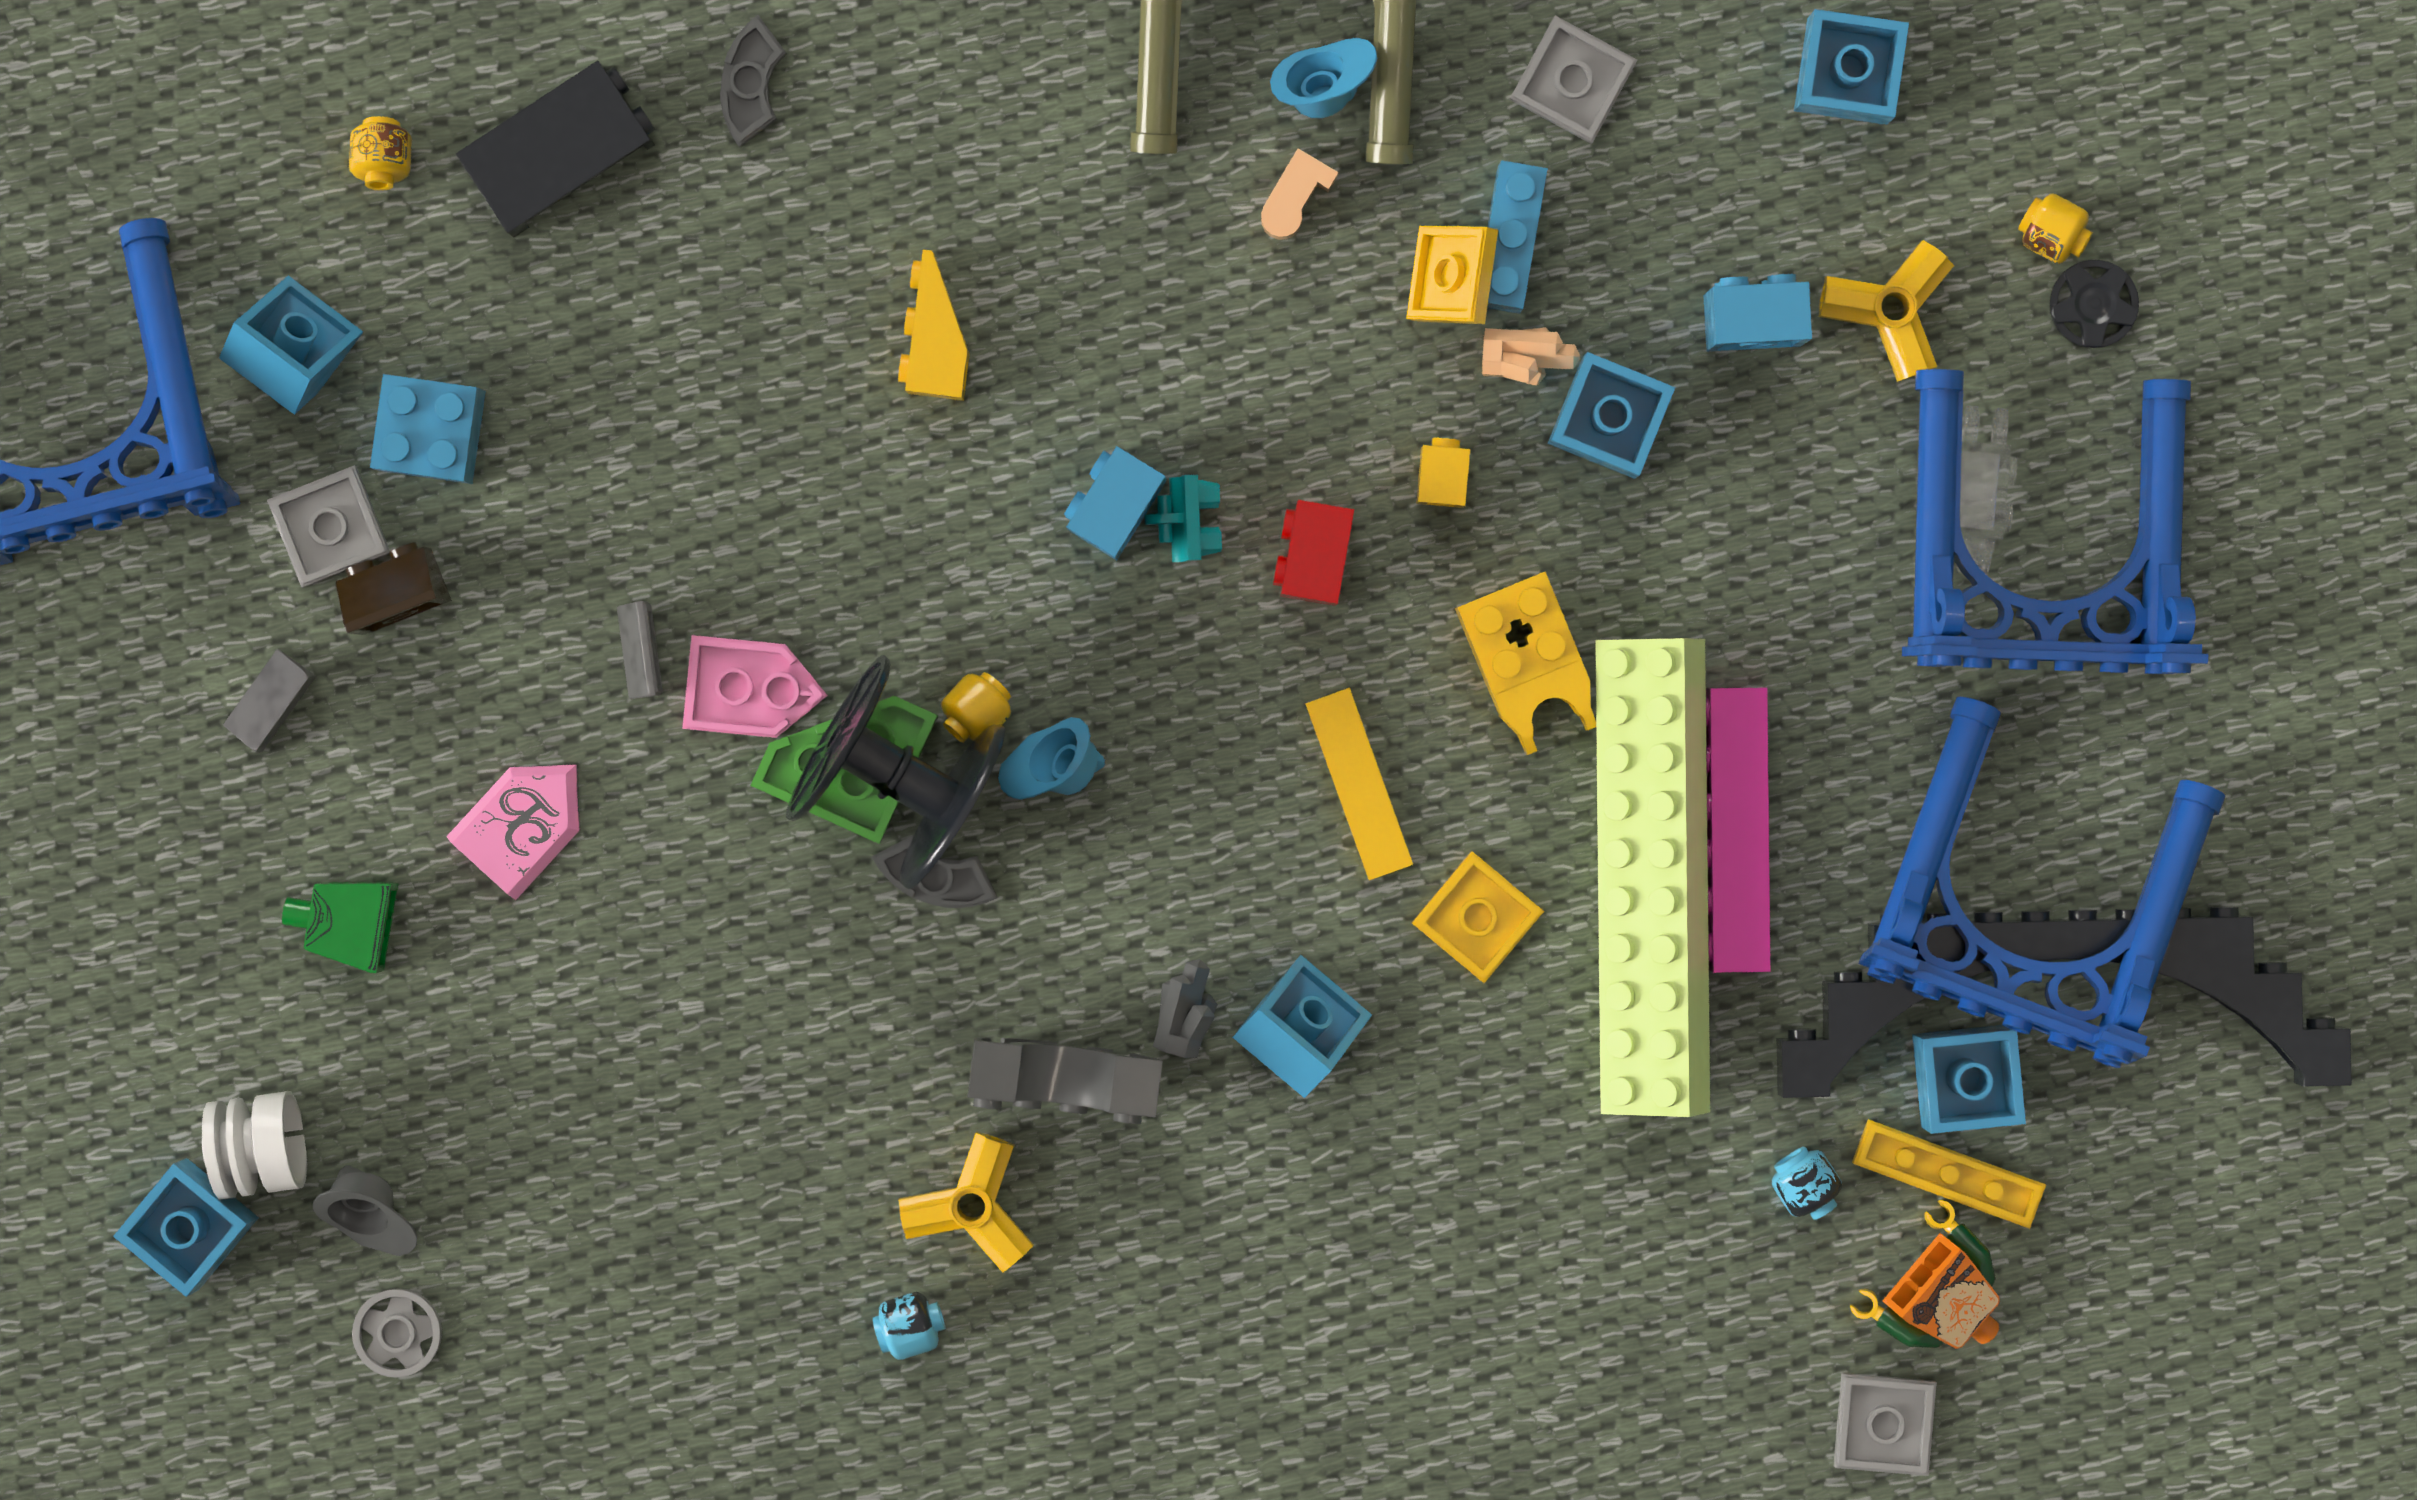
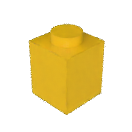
[1416,438,1470,508]

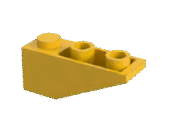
[898,250,970,401]

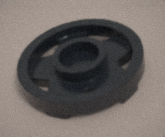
[2049,260,2139,348]

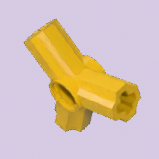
[1818,240,1954,382]
[898,1131,1034,1272]

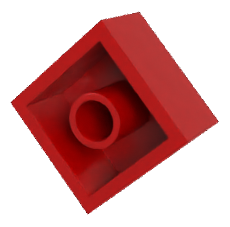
[1273,500,1355,606]

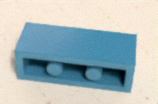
[1487,160,1548,314]

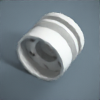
[202,1091,307,1200]

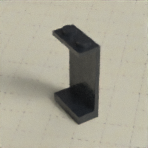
[456,60,656,237]

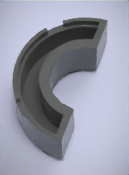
[967,1037,1163,1124]

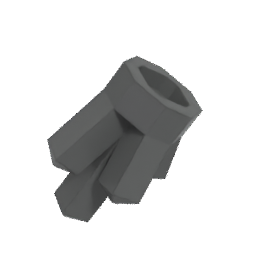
[1153,959,1218,1058]

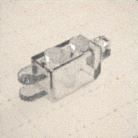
[1956,405,2017,575]

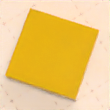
[1406,226,1498,324]
[1412,851,1544,983]

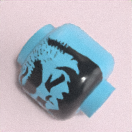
[1772,1147,1842,1220]
[873,1292,946,1360]

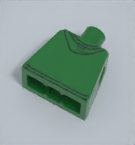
[282,882,398,973]

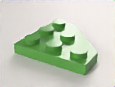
[750,696,939,844]

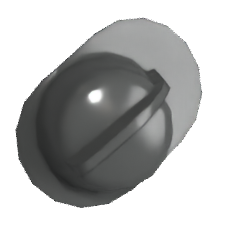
[313,1165,417,1256]

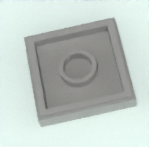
[1509,15,1638,144]
[267,465,390,588]
[1833,1373,1937,1476]

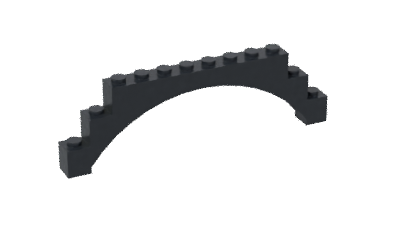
[1776,906,2352,1098]

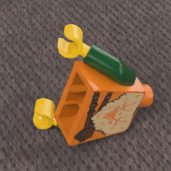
[1850,1200,2000,1349]

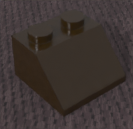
[336,542,452,635]

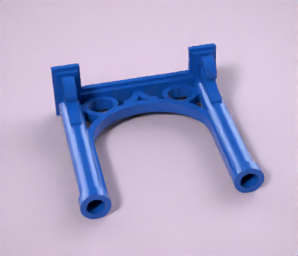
[0,218,241,565]
[1902,369,2208,674]
[1858,697,2225,1068]

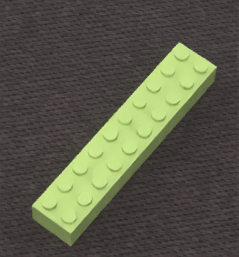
[1595,638,1710,1117]

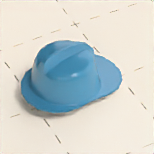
[1270,38,1378,118]
[998,717,1105,800]

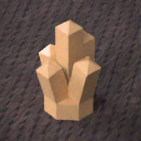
[1482,327,1580,386]

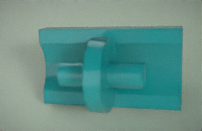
[1144,475,1222,562]

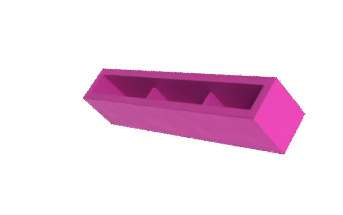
[1706,688,1771,973]

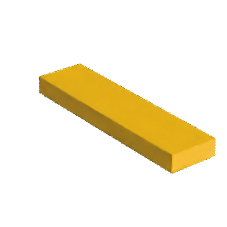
[1305,688,1413,881]
[1852,1119,2046,1229]

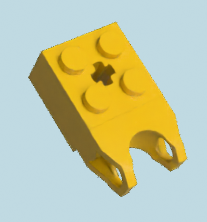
[1455,571,1596,755]

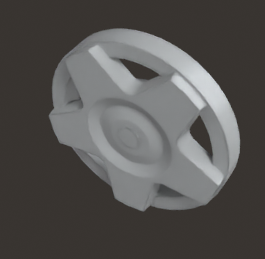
[352,1288,442,1378]

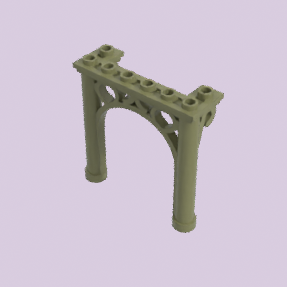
[1130,0,1416,164]

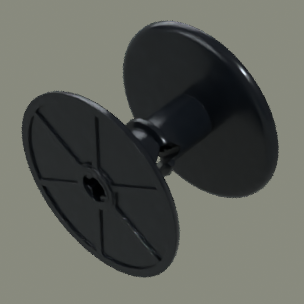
[786,655,1005,889]

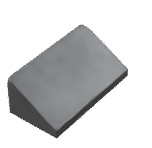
[617,601,663,699]
[223,649,316,753]

